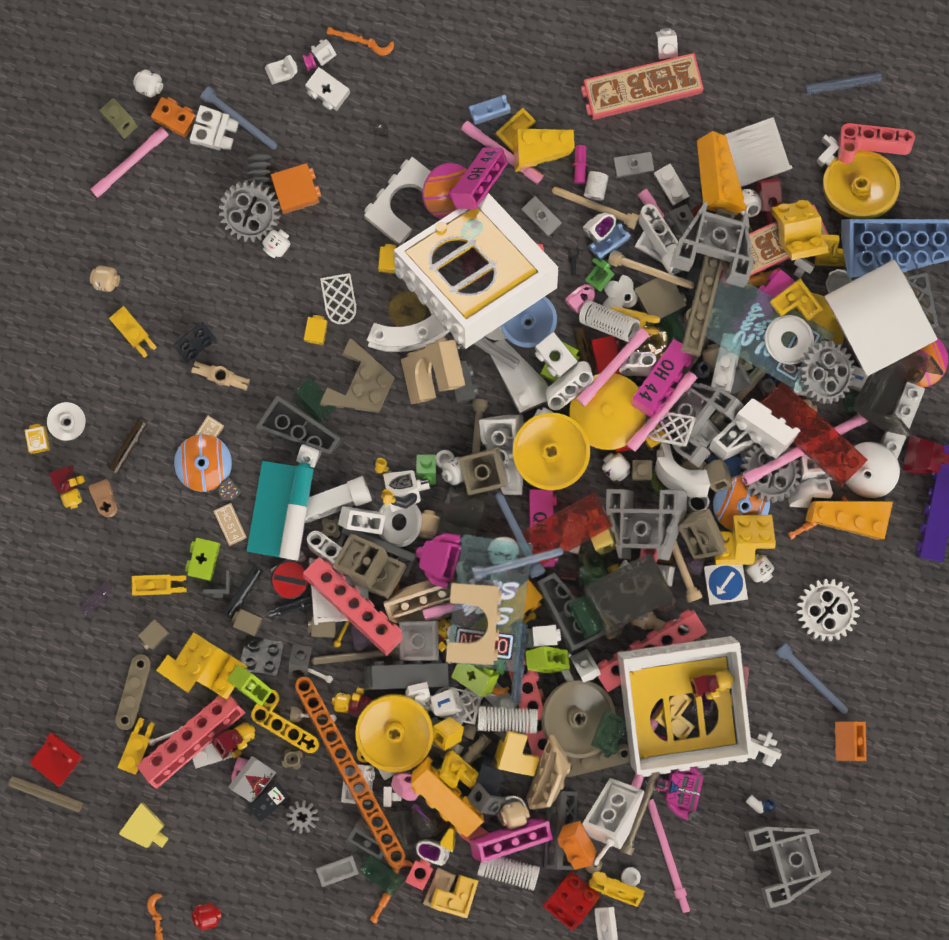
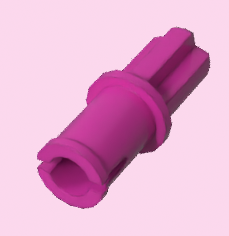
[573,145,588,184]

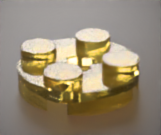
[388,292,427,327]
[634,323,668,359]

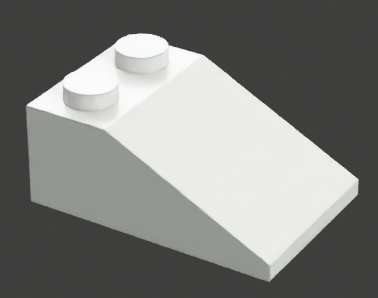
[583,778,644,849]

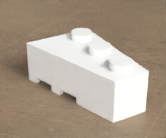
[734,398,800,459]
[708,420,757,460]

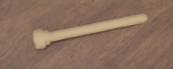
[552,187,639,230]
[608,250,694,289]
[672,541,702,603]

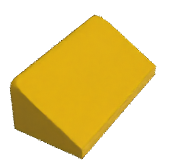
[440,824,456,852]

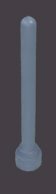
[200,86,277,149]
[495,492,545,578]
[471,548,564,583]
[775,642,848,714]

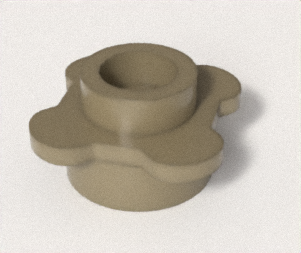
[321,518,340,538]
[282,749,303,770]

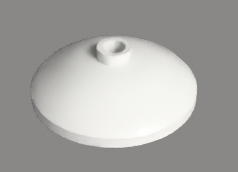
[842,442,900,498]

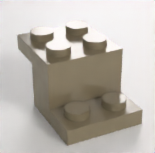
[678,509,727,560]
[333,533,407,600]

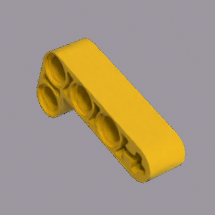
[251,690,320,753]

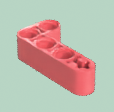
[838,123,915,164]

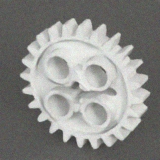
[796,579,860,642]

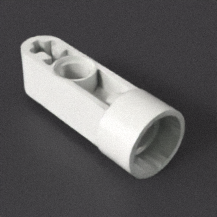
[638,204,682,275]
[305,476,372,523]

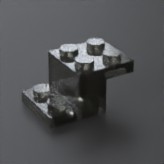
[435,483,489,548]

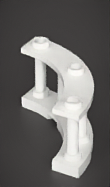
[367,316,450,352]

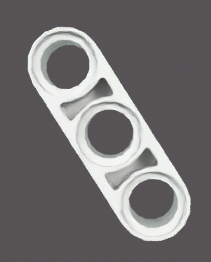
[545,361,593,410]
[307,531,347,575]

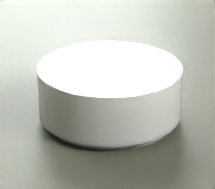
[436,450,454,469]
[621,867,641,886]

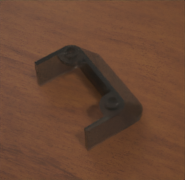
[854,352,944,437]

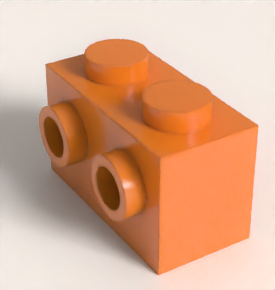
[151,97,196,138]
[835,722,866,761]
[558,821,597,870]

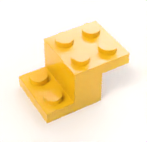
[772,200,828,260]
[714,515,776,565]
[173,632,248,699]

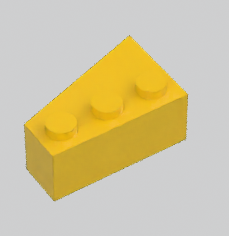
[513,129,574,172]

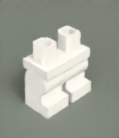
[190,105,239,151]

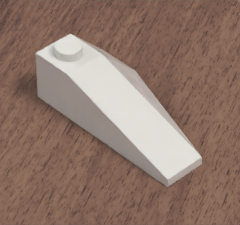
[479,415,524,495]

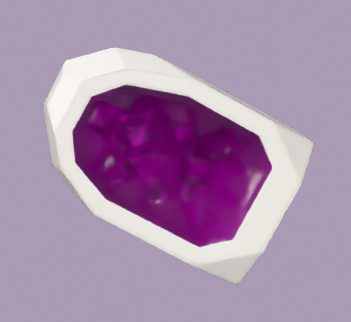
[583,213,616,242]
[416,839,450,866]

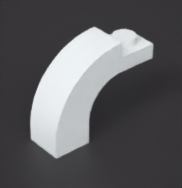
[655,442,710,497]

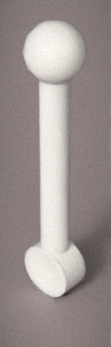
[308,668,333,683]
[149,726,183,746]

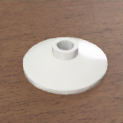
[47,402,86,441]

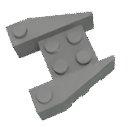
[670,201,753,288]
[658,383,744,468]
[606,489,687,560]
[745,826,831,908]

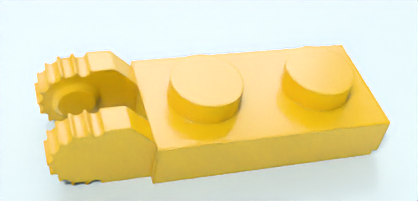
[109,306,157,358]
[609,306,660,335]
[132,575,187,596]
[118,718,155,775]
[588,871,645,907]

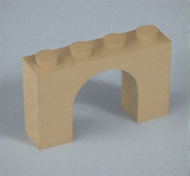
[401,338,465,404]
[446,583,502,665]

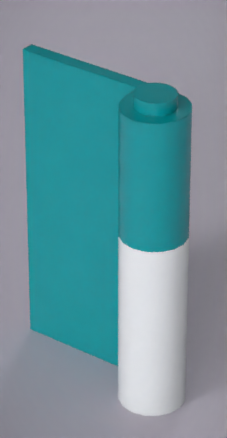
[247,461,314,560]

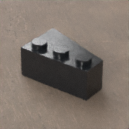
[475,753,508,825]

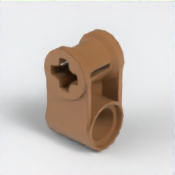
[89,479,117,518]

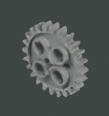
[219,180,281,242]
[797,341,856,404]
[740,443,802,503]

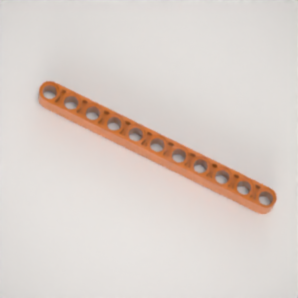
[295,677,405,868]

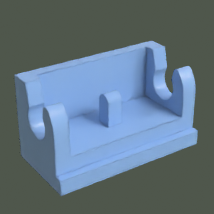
[468,94,510,125]
[588,223,631,261]

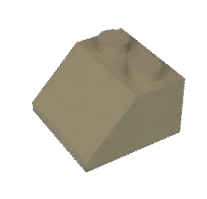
[459,447,509,495]

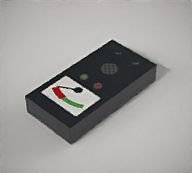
[248,782,290,822]

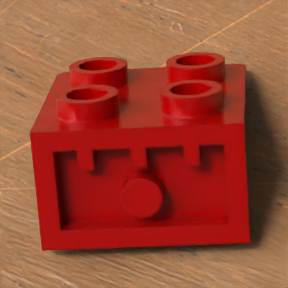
[30,733,84,787]
[542,871,600,931]

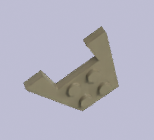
[320,339,395,413]

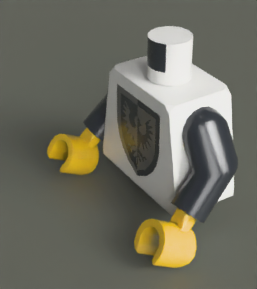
[375,458,430,512]

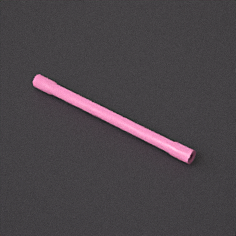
[741,409,873,486]

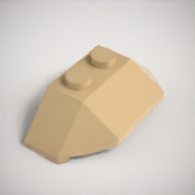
[383,578,458,624]
[526,735,570,809]

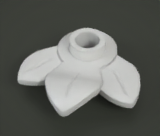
[603,275,638,309]

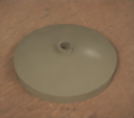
[542,680,616,758]

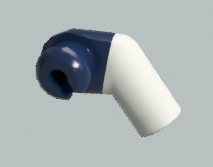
[746,795,776,814]

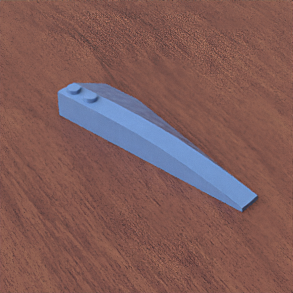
[841,219,949,277]

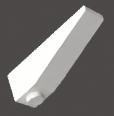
[490,339,554,415]

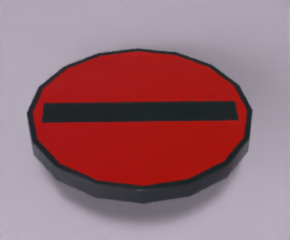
[271,561,308,599]

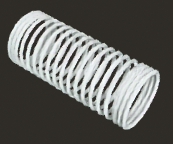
[579,301,640,342]
[478,706,538,734]
[477,857,540,891]

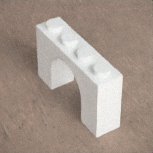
[364,157,431,246]

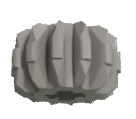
[286,800,319,834]

